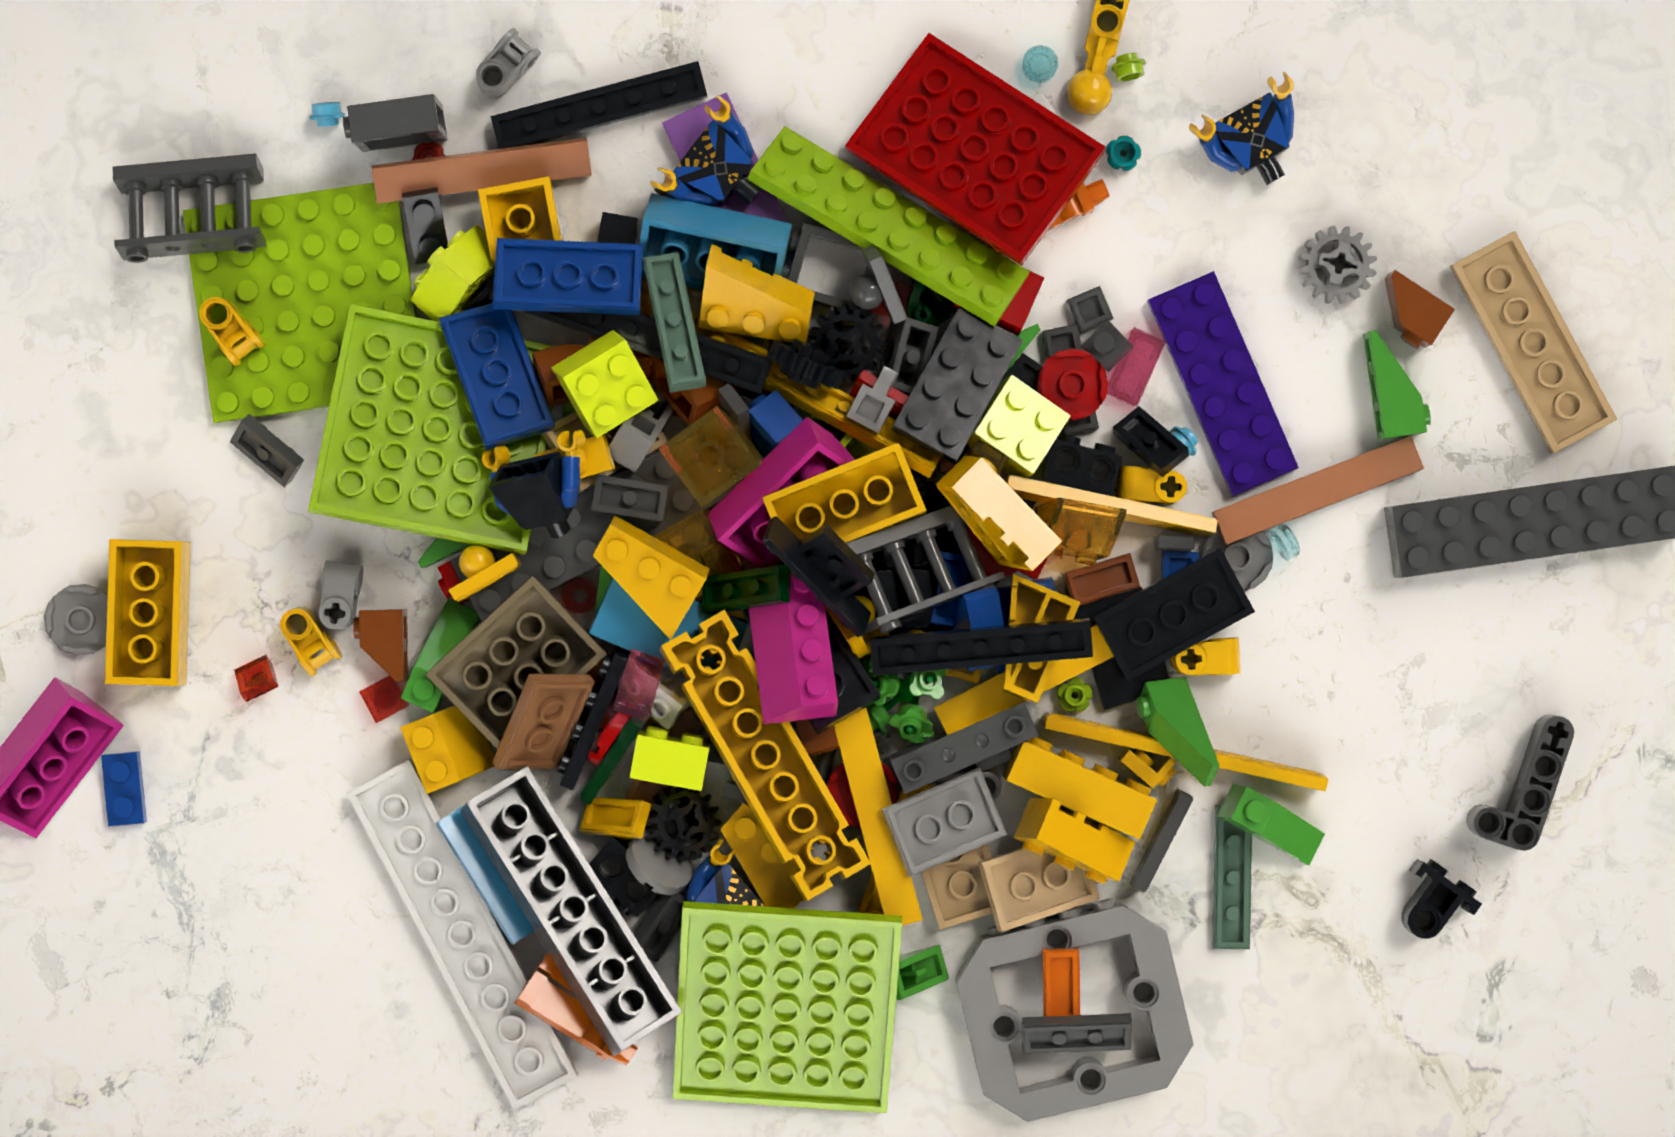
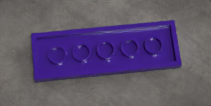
[1147,271,1299,497]

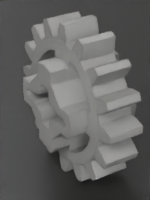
[1298,226,1377,304]

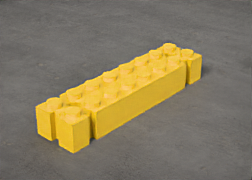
[659,610,871,901]

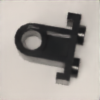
[1401,859,1482,939]

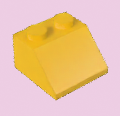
[478,176,563,261]
[400,706,495,794]

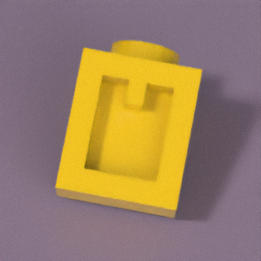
[1117,748,1176,789]

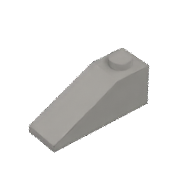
[609,381,674,473]

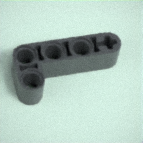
[1466,714,1574,851]

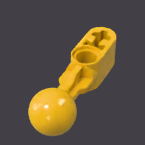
[1067,0,1129,115]

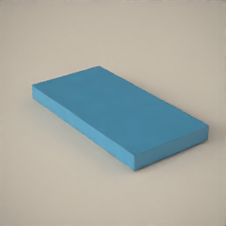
[588,577,748,674]
[435,805,535,945]

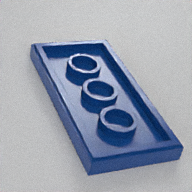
[493,238,643,315]
[439,303,555,450]

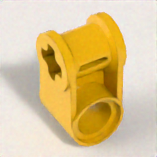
[200,297,266,367]
[1117,466,1187,504]
[280,607,343,677]
[1170,637,1241,675]

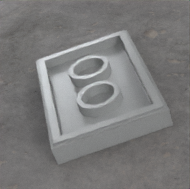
[880,768,1007,877]

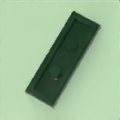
[702,564,791,614]
[580,706,652,805]

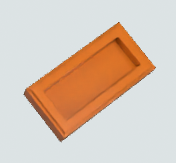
[1042,948,1080,1017]

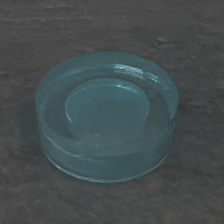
[1022,45,1058,83]
[1269,524,1300,561]

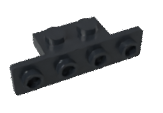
[763,516,875,638]

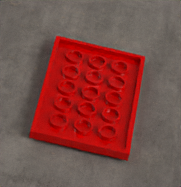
[845,33,1106,266]

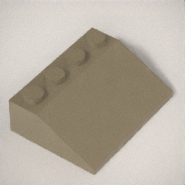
[425,575,607,749]

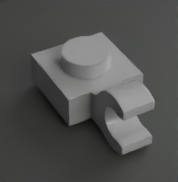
[846,366,899,433]

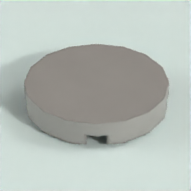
[1201,528,1273,591]
[44,584,108,655]
[626,828,693,895]

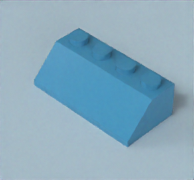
[639,193,792,290]

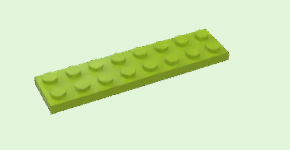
[747,126,1030,327]

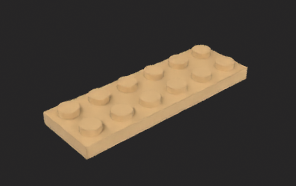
[1449,231,1617,454]

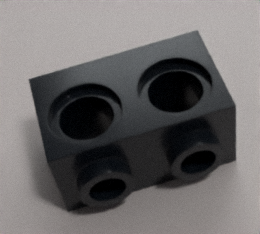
[1040,434,1123,496]
[589,837,658,917]

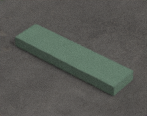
[643,252,706,393]
[1213,805,1252,949]

